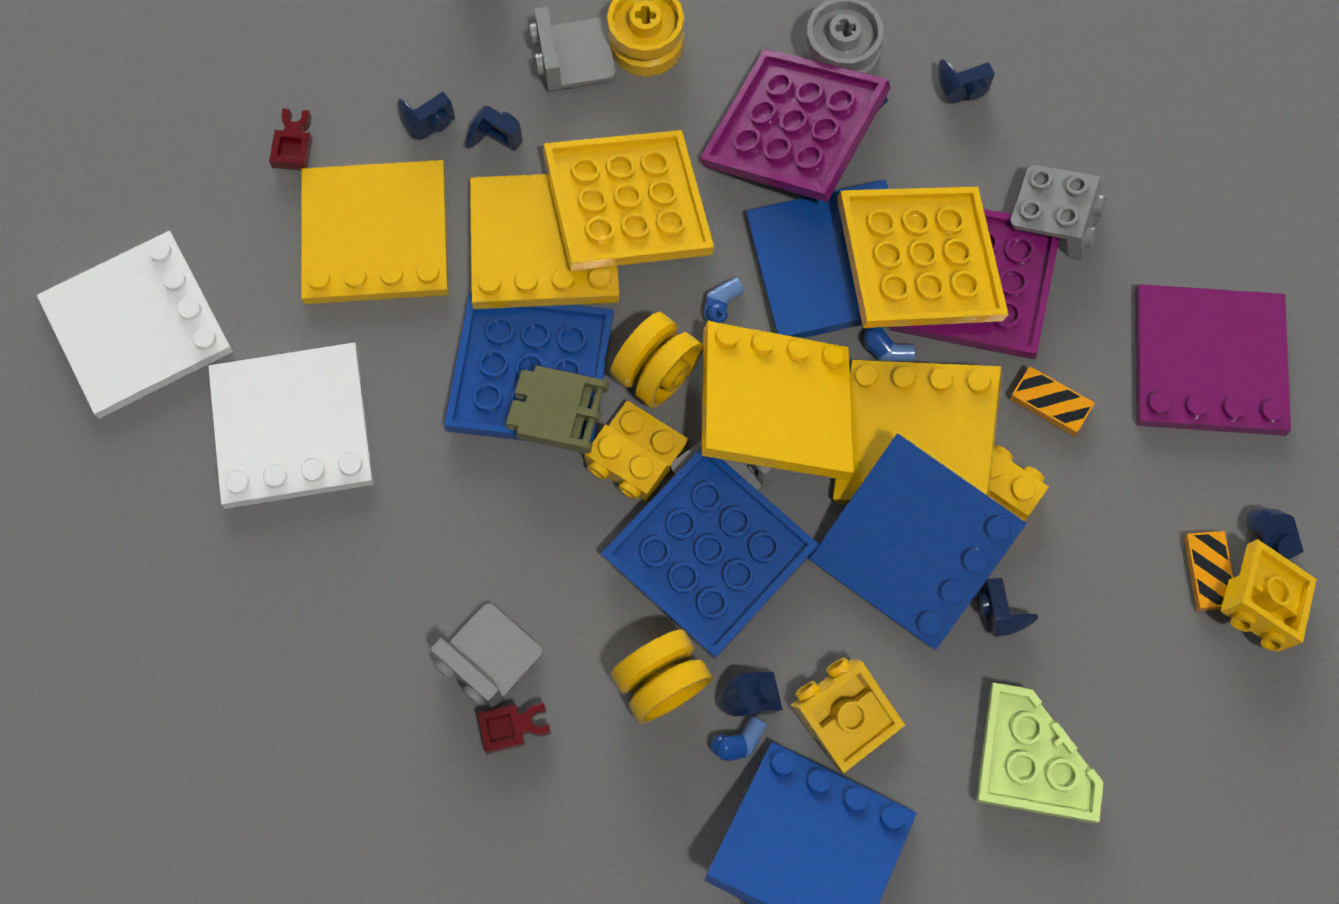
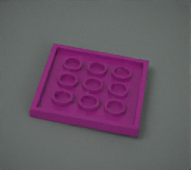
[700,49,891,202]
[890,209,1060,359]
[1135,284,1291,436]

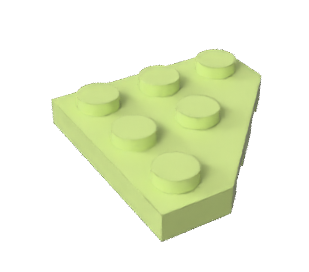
[976,682,1103,824]

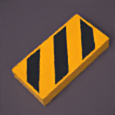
[1009,366,1095,437]
[1183,531,1233,611]

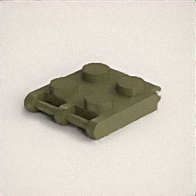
[506,366,609,453]

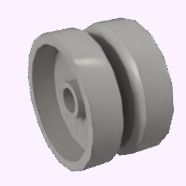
[804,0,884,75]

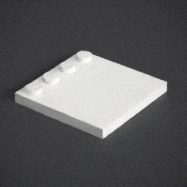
[37,230,233,419]
[208,342,374,509]

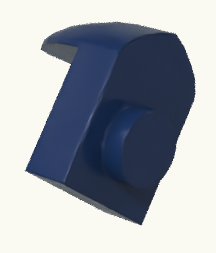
[938,59,995,104]
[398,91,455,140]
[465,106,523,152]
[1247,508,1304,560]
[977,577,1038,637]
[716,672,783,717]

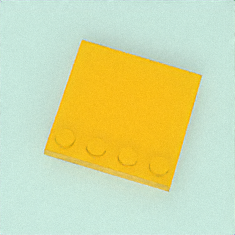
[543,130,714,271]
[301,160,449,304]
[470,174,619,309]
[837,186,1009,328]
[702,321,854,480]
[833,360,1002,505]

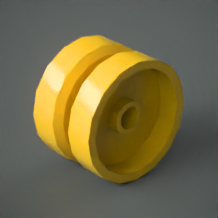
[607,0,684,77]
[610,311,703,409]
[610,630,713,724]

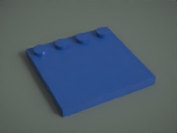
[746,179,889,338]
[444,293,614,443]
[809,433,1027,650]
[601,447,819,659]
[704,742,917,904]

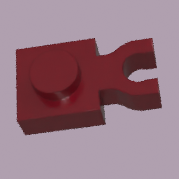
[269,108,312,170]
[477,703,551,755]

